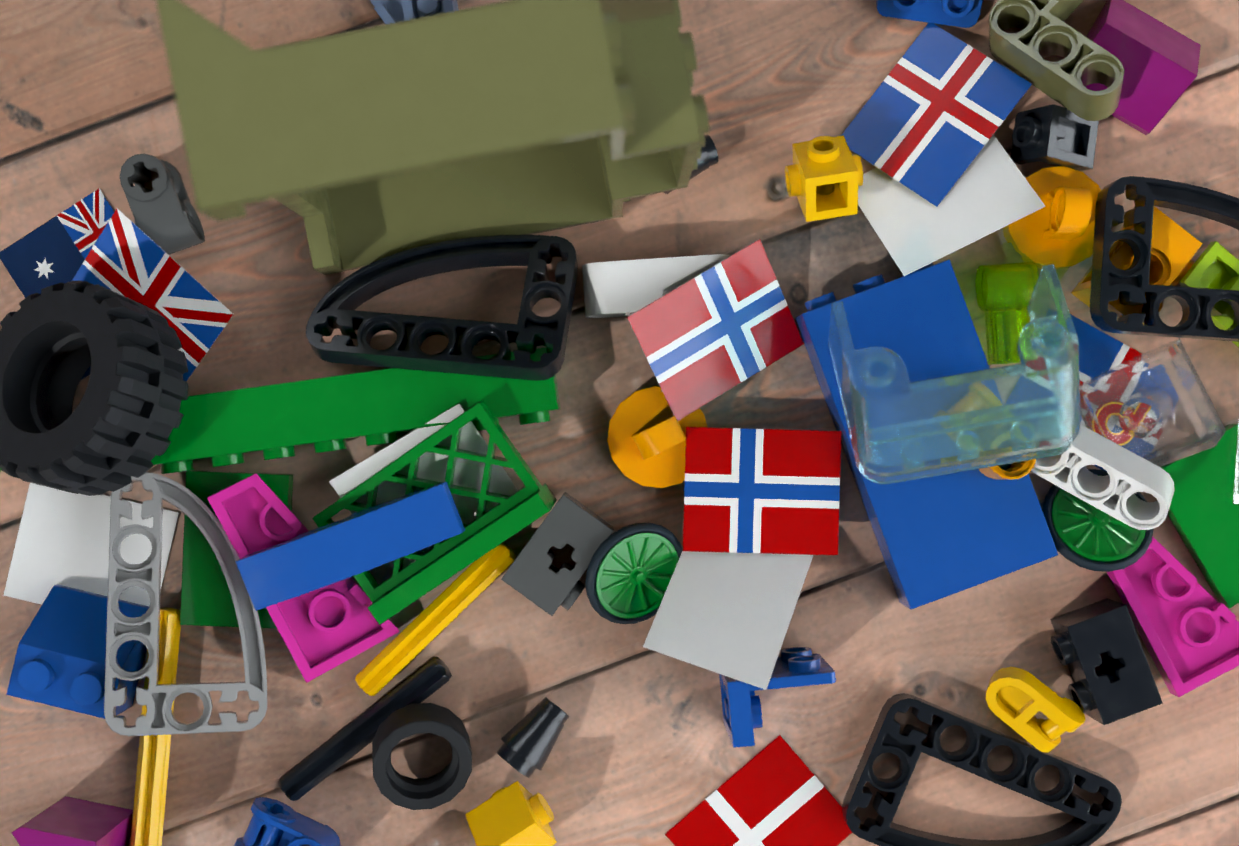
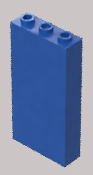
[795,259,1059,609]

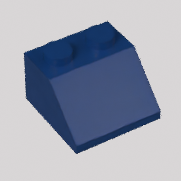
[6,584,149,719]

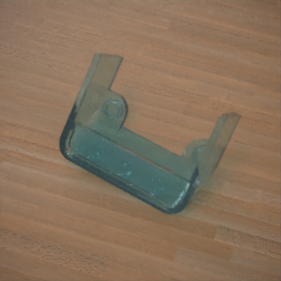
[828,264,1080,484]

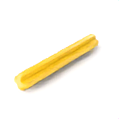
[355,542,516,696]

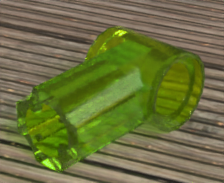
[975,261,1040,365]

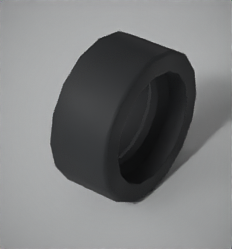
[372,703,472,810]

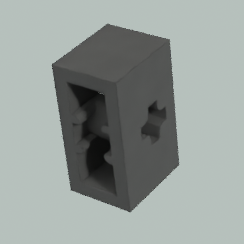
[501,492,614,616]

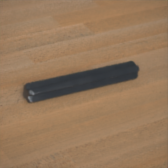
[279,657,452,801]

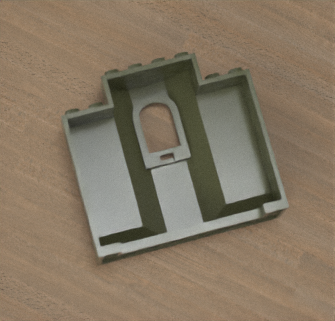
[156,0,709,275]

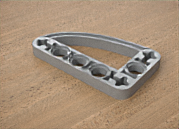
[104,472,267,736]

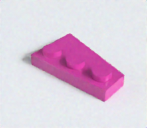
[1107,536,1239,697]

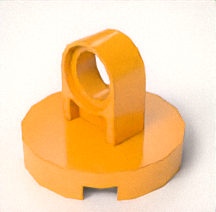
[1003,166,1101,270]
[607,386,708,488]

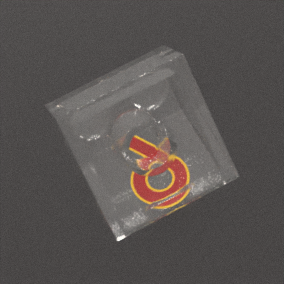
[1069,338,1226,467]

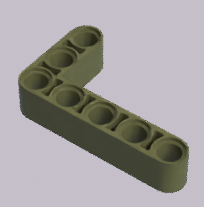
[989,0,1124,121]

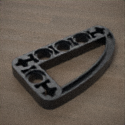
[1090,176,1239,342]
[306,235,578,381]
[842,693,1122,846]

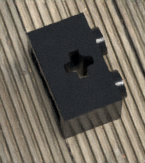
[1050,598,1163,725]

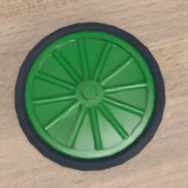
[1042,469,1154,572]
[585,523,683,624]

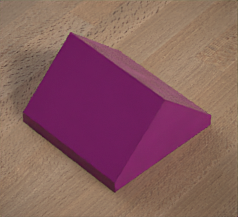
[1086,0,1201,135]
[12,796,133,846]

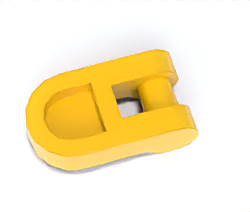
[986,667,1086,753]

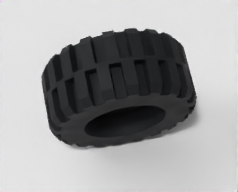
[0,281,189,496]

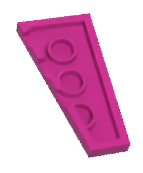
[207,473,400,683]

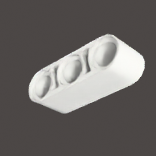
[582,254,730,318]
[1027,413,1175,530]

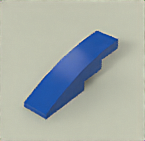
[235,481,465,611]

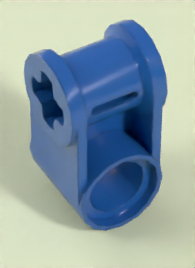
[234,797,341,846]

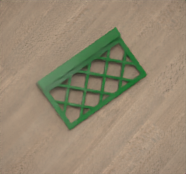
[312,401,557,625]

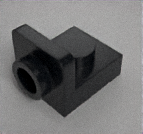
[1011,104,1099,171]

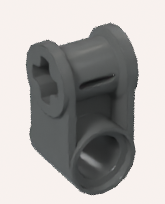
[119,154,205,255]

